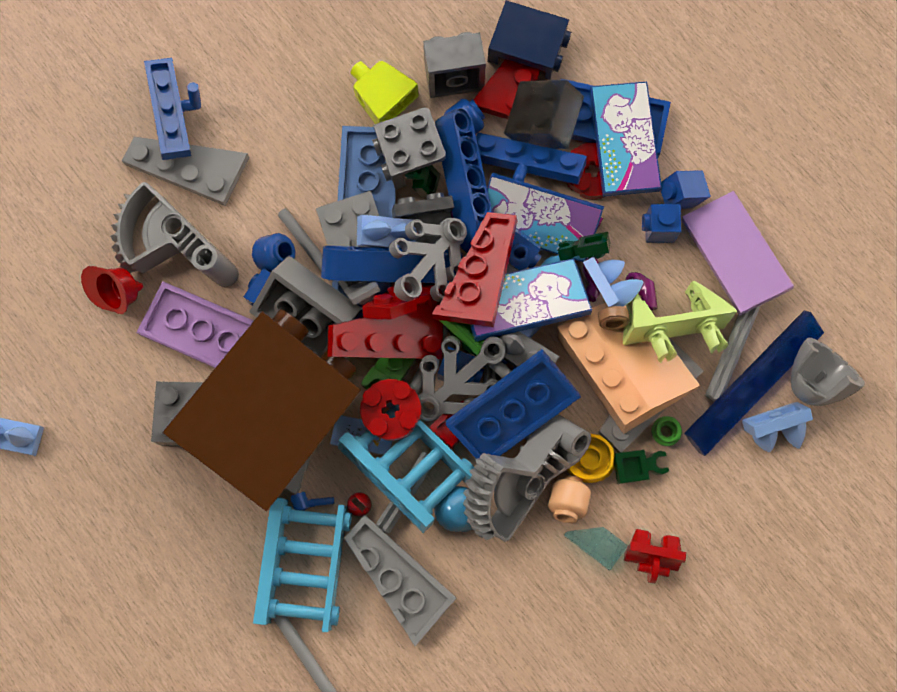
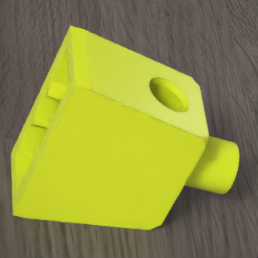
[351,61,419,124]

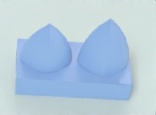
[357,215,417,248]
[583,257,644,307]
[742,402,813,452]
[0,418,44,456]

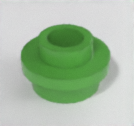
[651,416,682,446]

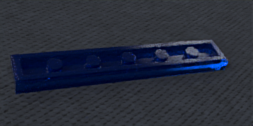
[684,310,824,456]

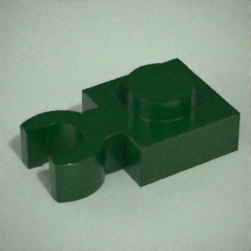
[405,165,441,200]
[558,232,611,261]
[614,449,669,484]

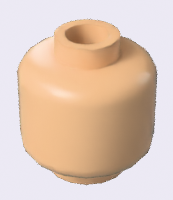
[548,475,591,524]

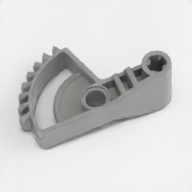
[110,182,239,287]
[463,414,591,542]

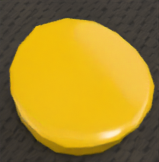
[567,434,615,483]

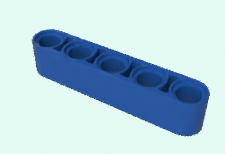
[435,108,492,253]
[321,246,463,283]

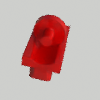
[624,529,686,584]

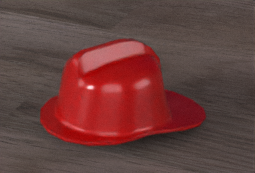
[81,266,144,314]

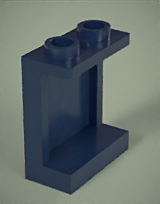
[487,0,572,80]

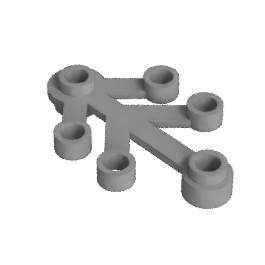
[389,218,467,302]
[418,336,506,421]

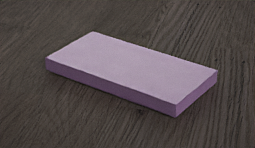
[682,191,794,316]
[136,281,253,368]

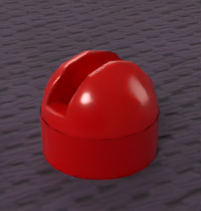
[347,492,372,517]

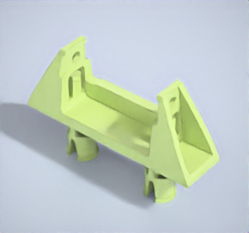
[623,281,737,363]

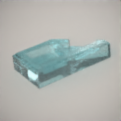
[563,527,628,570]

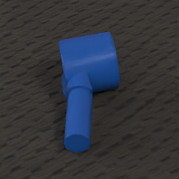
[291,492,335,511]

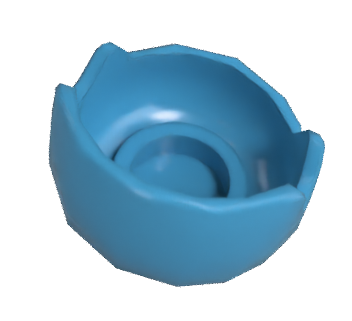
[434,486,472,532]

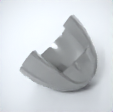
[791,338,865,406]

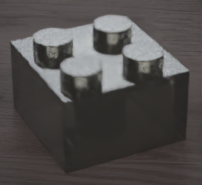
[504,80,584,149]

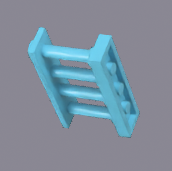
[338,402,474,533]
[253,498,352,632]

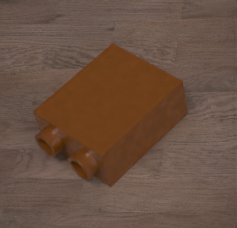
[162,309,361,512]

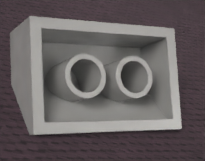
[249,256,362,357]

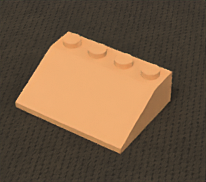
[557,303,700,434]

